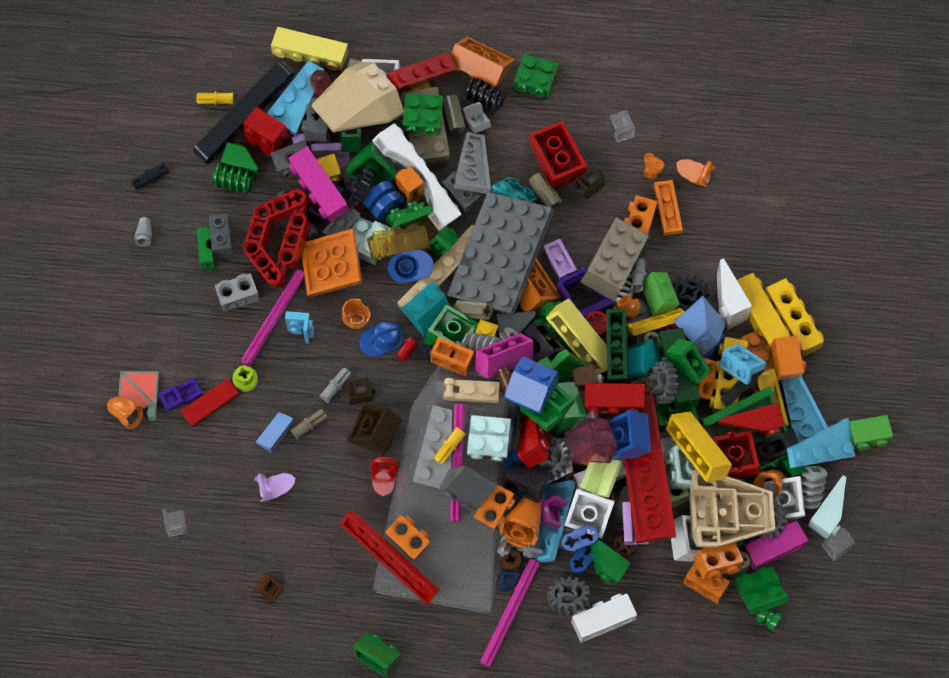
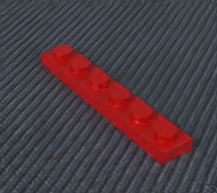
[340,509,439,605]

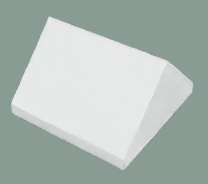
[763,476,805,521]

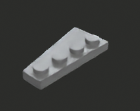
[453,132,491,194]
[412,405,452,489]

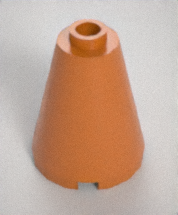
[499,497,543,548]

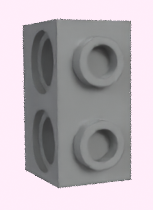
[215,273,259,312]

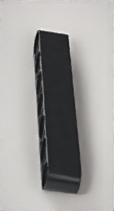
[193,61,295,165]

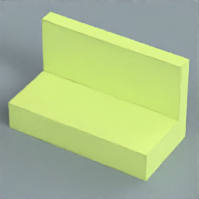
[580,452,622,497]

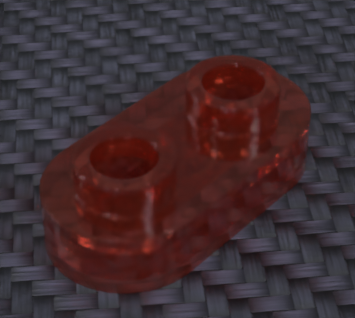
[309,70,332,98]

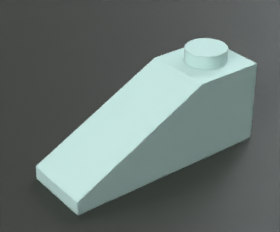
[808,475,846,540]

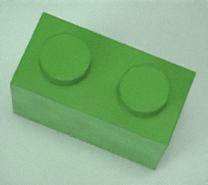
[643,272,679,316]
[849,415,893,451]

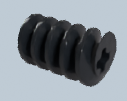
[466,77,507,112]

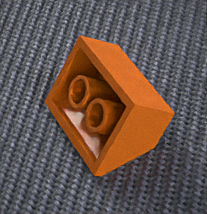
[450,37,515,87]
[519,258,563,313]

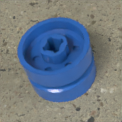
[363,180,405,221]

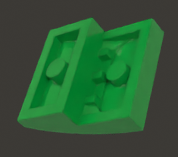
[520,386,575,432]

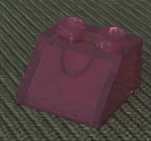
[564,418,617,463]

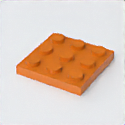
[302,229,362,297]

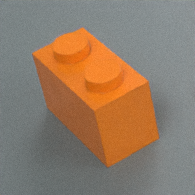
[770,336,806,381]

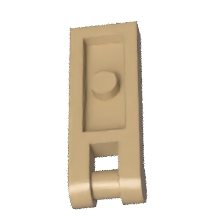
[443,378,499,403]

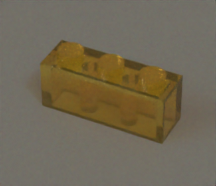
[367,224,430,260]

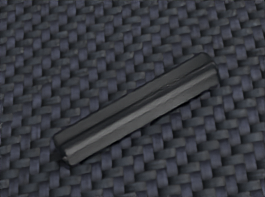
[720,369,765,407]
[508,405,524,452]

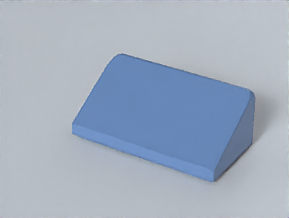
[256,412,294,453]

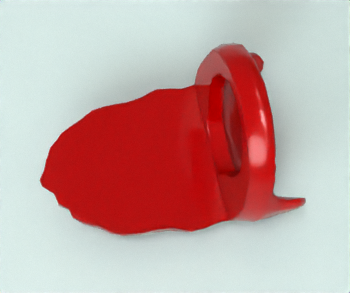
[370,457,399,497]

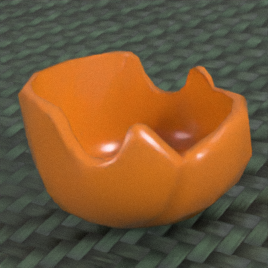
[342,299,371,330]

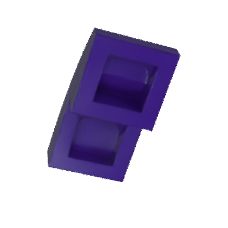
[159,377,204,411]

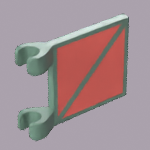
[117,371,159,421]

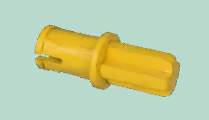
[196,91,233,106]
[434,427,466,465]

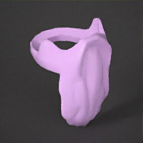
[254,473,296,502]

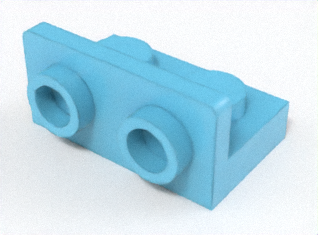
[285,311,314,343]
[720,344,767,385]

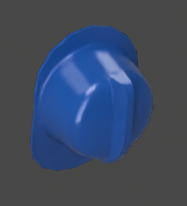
[388,250,433,283]
[359,322,404,357]

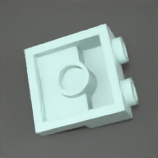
[352,217,394,265]
[467,415,511,462]
[665,445,697,489]

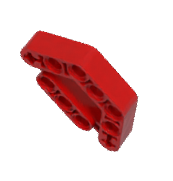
[243,189,311,289]

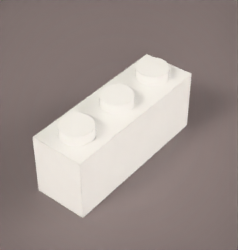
[571,594,637,643]

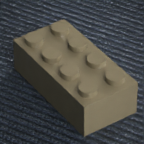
[401,87,450,167]
[581,217,649,301]

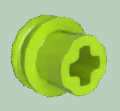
[232,365,258,392]

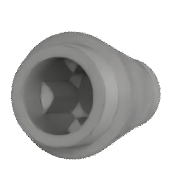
[134,217,153,247]

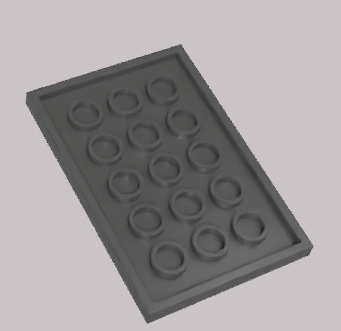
[447,192,555,315]

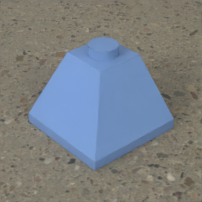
[674,296,726,355]

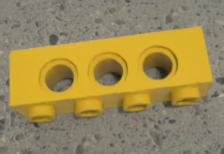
[765,279,824,358]
[709,337,748,414]

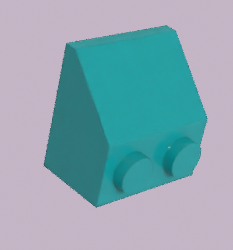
[400,281,450,337]

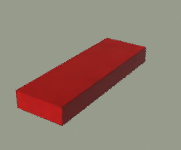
[180,378,240,427]

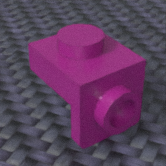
[541,496,568,529]

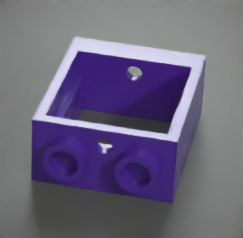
[557,267,614,318]

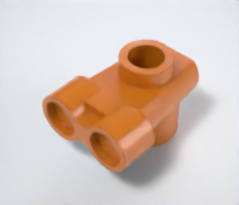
[643,153,665,179]
[612,295,641,318]

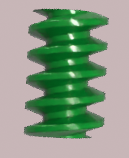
[213,163,254,195]

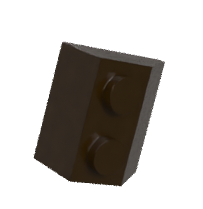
[347,407,402,453]

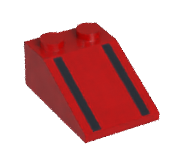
[715,403,785,437]

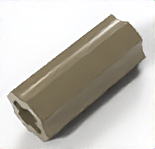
[443,94,465,135]
[529,172,562,210]
[453,300,493,320]

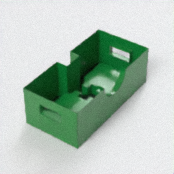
[197,227,215,270]

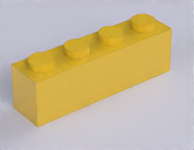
[737,273,791,351]
[665,412,732,482]

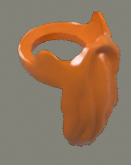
[676,159,716,187]
[107,396,145,429]
[753,470,788,499]

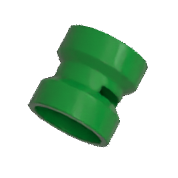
[756,608,783,631]

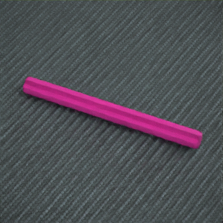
[241,269,305,367]
[450,404,465,522]
[480,559,540,667]

